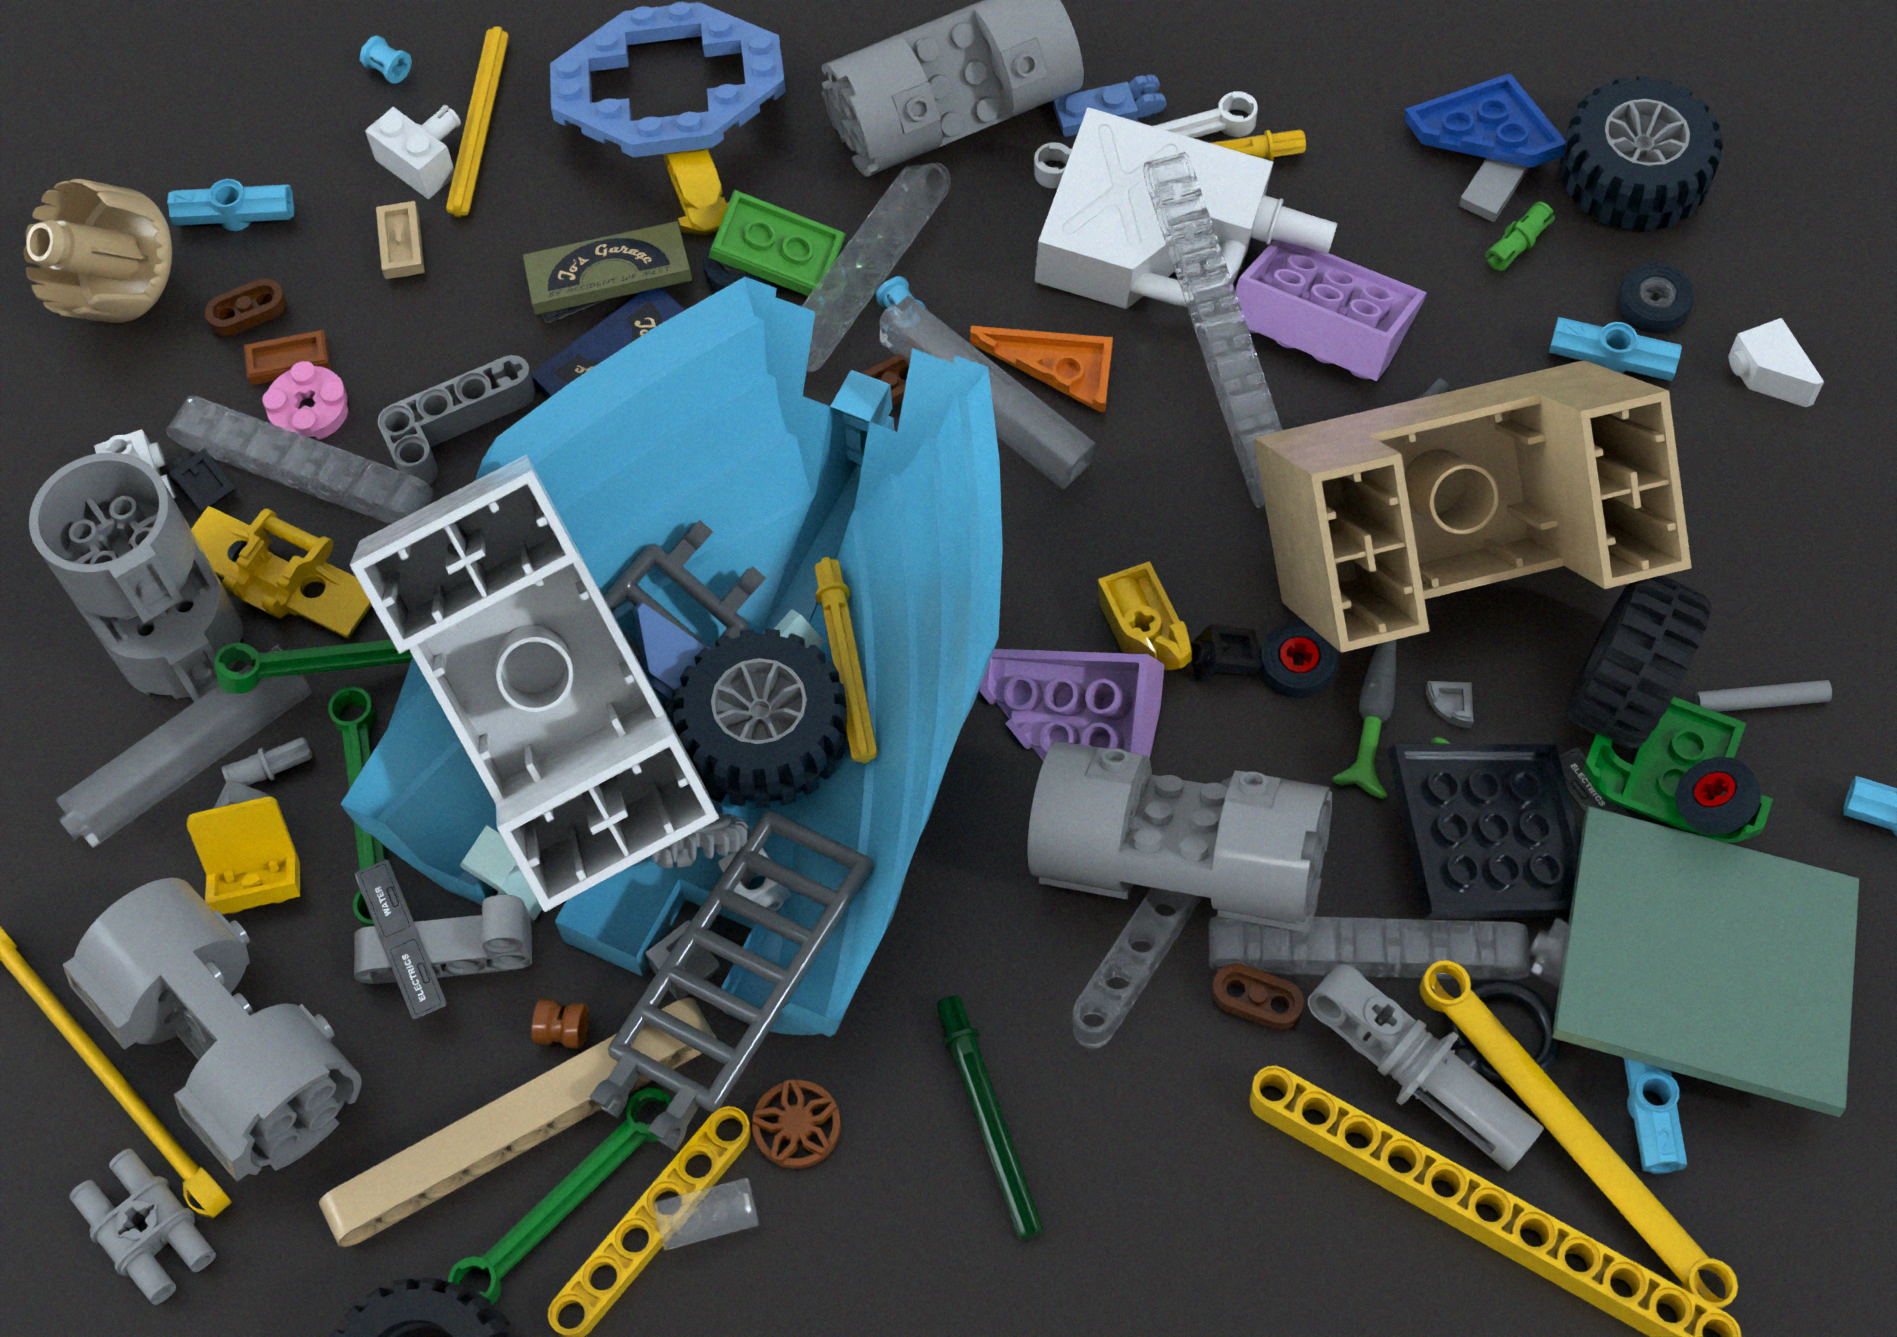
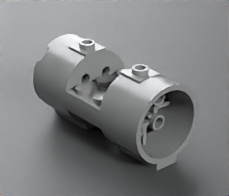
[821,0,1084,177]
[29,452,244,705]
[1028,741,1332,933]
[63,878,361,1182]

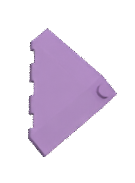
[979,649,1165,761]

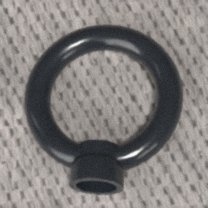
[1449,979,1560,1086]

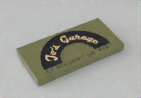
[523,221,692,315]

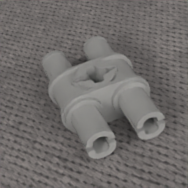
[69,1149,216,1305]

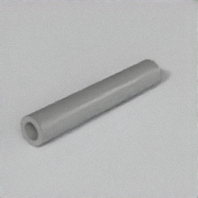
[1694,680,1832,712]

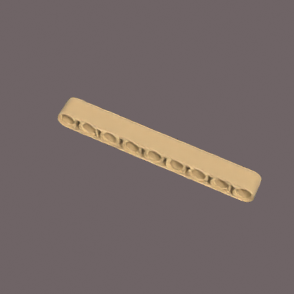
[319,997,716,1247]

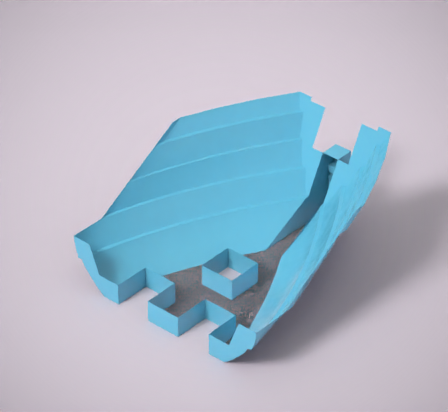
[341,277,1002,1037]

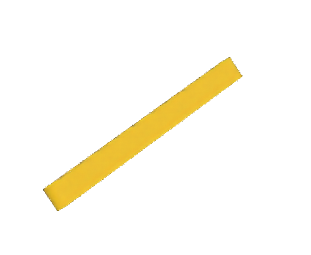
[1249,1066,1741,1337]

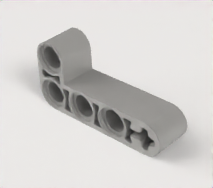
[378,355,536,488]
[354,895,532,984]

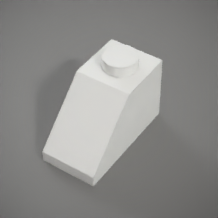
[1728,318,1824,407]

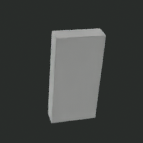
[1459,158,1530,222]

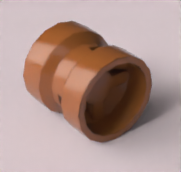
[532,998,589,1049]

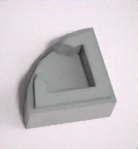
[1426,681,1473,728]

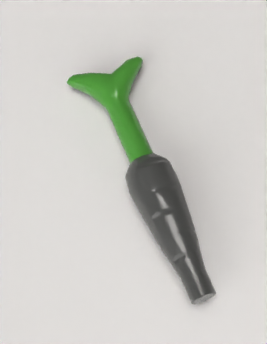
[1332,639,1397,799]

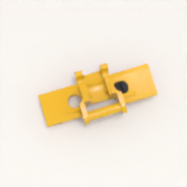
[191,506,372,639]

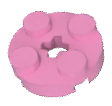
[262,361,348,442]

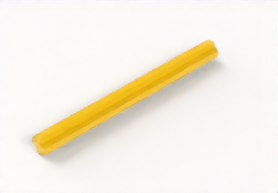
[446,26,509,218]

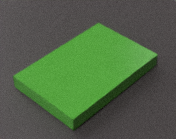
[708,190,846,301]

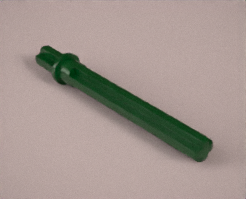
[937,995,1043,1240]

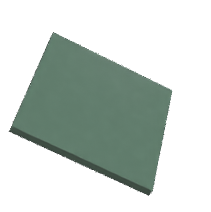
[1552,806,1859,1117]

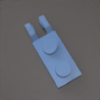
[1053,74,1167,137]

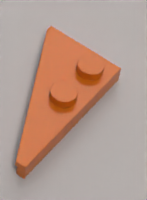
[970,326,1113,412]

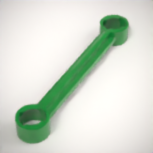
[215,640,413,694]
[328,687,386,927]
[448,1088,672,1306]

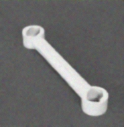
[1034,91,1258,188]

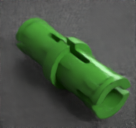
[1485,201,1555,271]

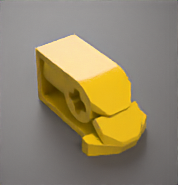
[663,149,729,235]
[1097,561,1192,670]

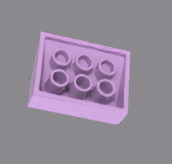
[1227,239,1427,381]

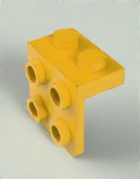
[187,796,300,914]

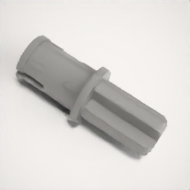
[221,737,312,786]

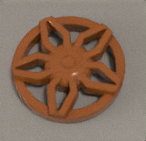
[752,1079,841,1169]

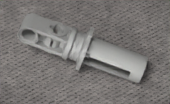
[1308,964,1544,1172]

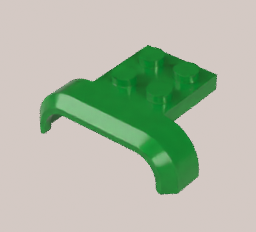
[1584,697,1773,843]

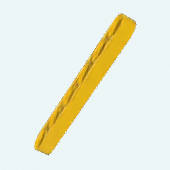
[548,1106,752,1337]

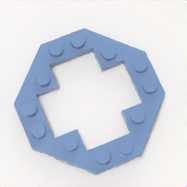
[550,2,786,157]

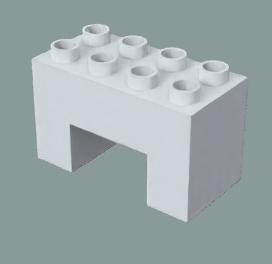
[350,454,719,912]

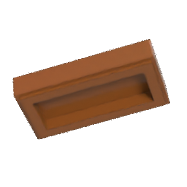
[244,330,331,386]

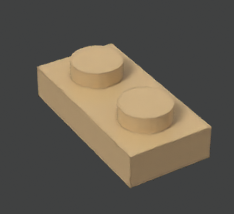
[376,201,425,279]

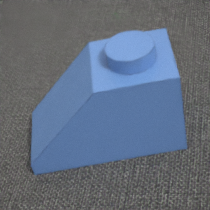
[632,602,712,700]

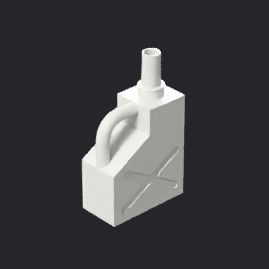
[1035,107,1338,309]

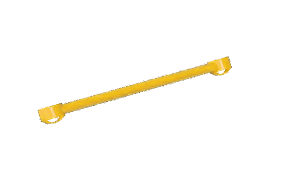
[0,926,232,1218]
[1419,960,1738,1310]

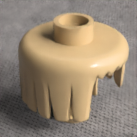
[24,179,172,323]

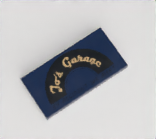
[531,288,685,398]

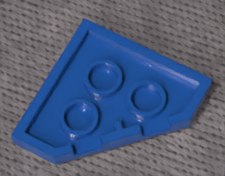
[1404,73,1566,167]

